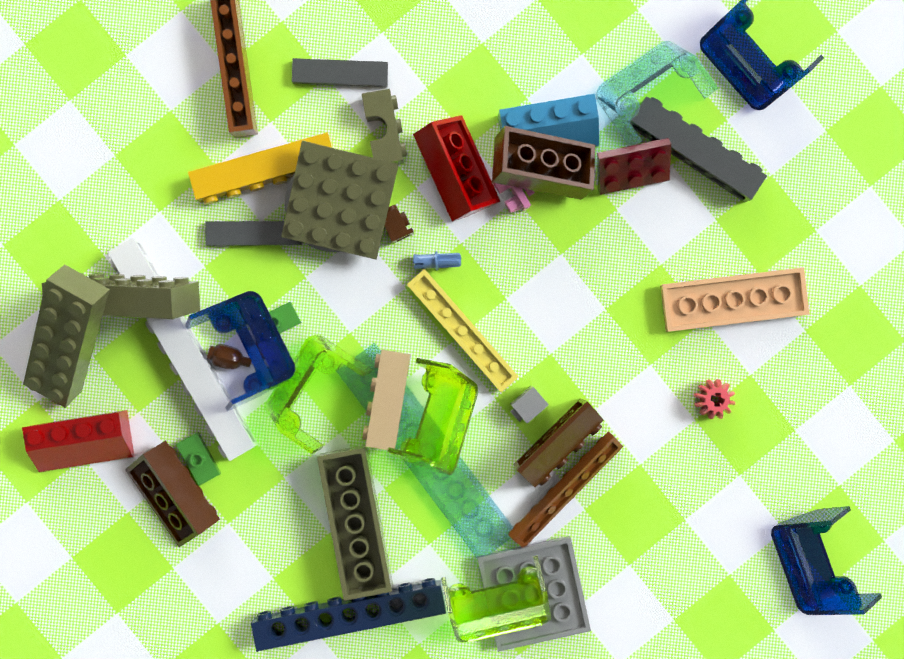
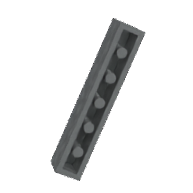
[627,96,767,203]

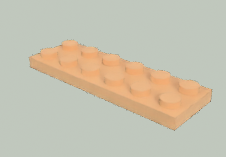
[660,267,810,332]

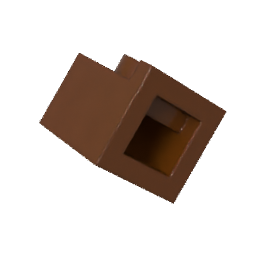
[385,205,414,244]

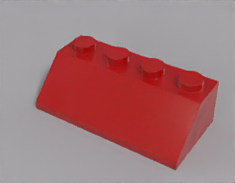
[413,115,501,222]
[22,410,135,472]

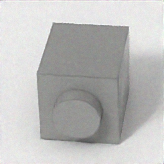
[510,385,549,423]

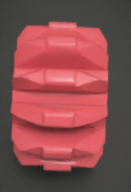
[694,379,736,419]

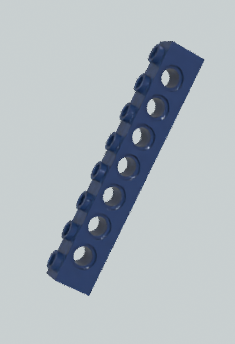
[251,578,446,652]

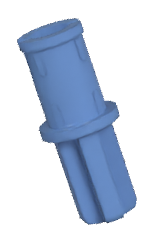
[413,251,461,270]

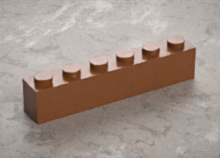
[210,0,258,138]

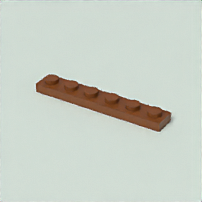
[508,431,624,547]

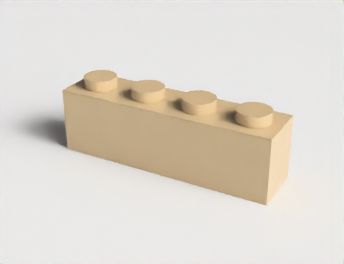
[362,349,411,451]

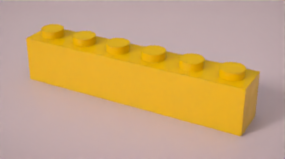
[188,132,333,205]

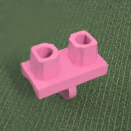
[493,183,535,213]

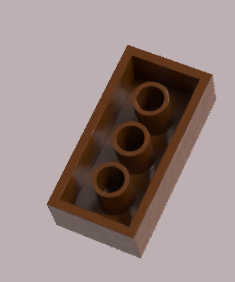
[492,126,596,200]

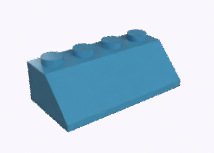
[498,93,599,147]

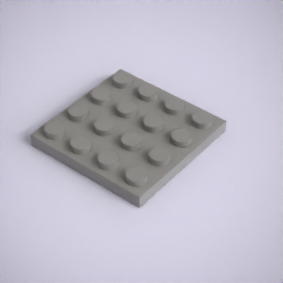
[477,536,591,652]

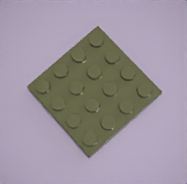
[281,141,399,260]

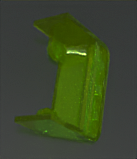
[265,335,373,454]
[387,358,478,475]
[441,555,551,642]

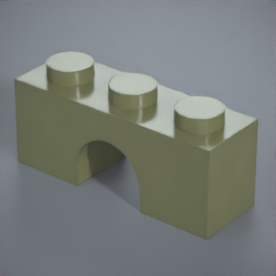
[362,88,407,164]

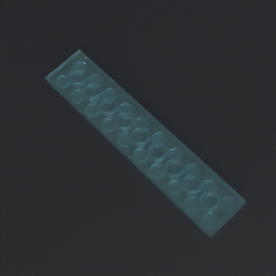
[336,343,513,558]

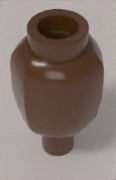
[207,344,252,369]

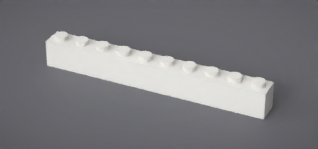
[108,237,259,461]

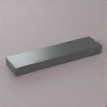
[292,58,388,87]
[205,221,302,246]

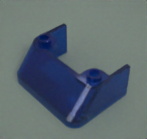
[700,0,824,110]
[185,291,296,412]
[771,506,882,615]

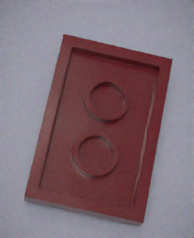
[597,138,671,195]

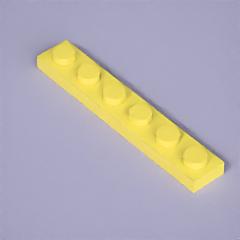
[407,269,519,392]

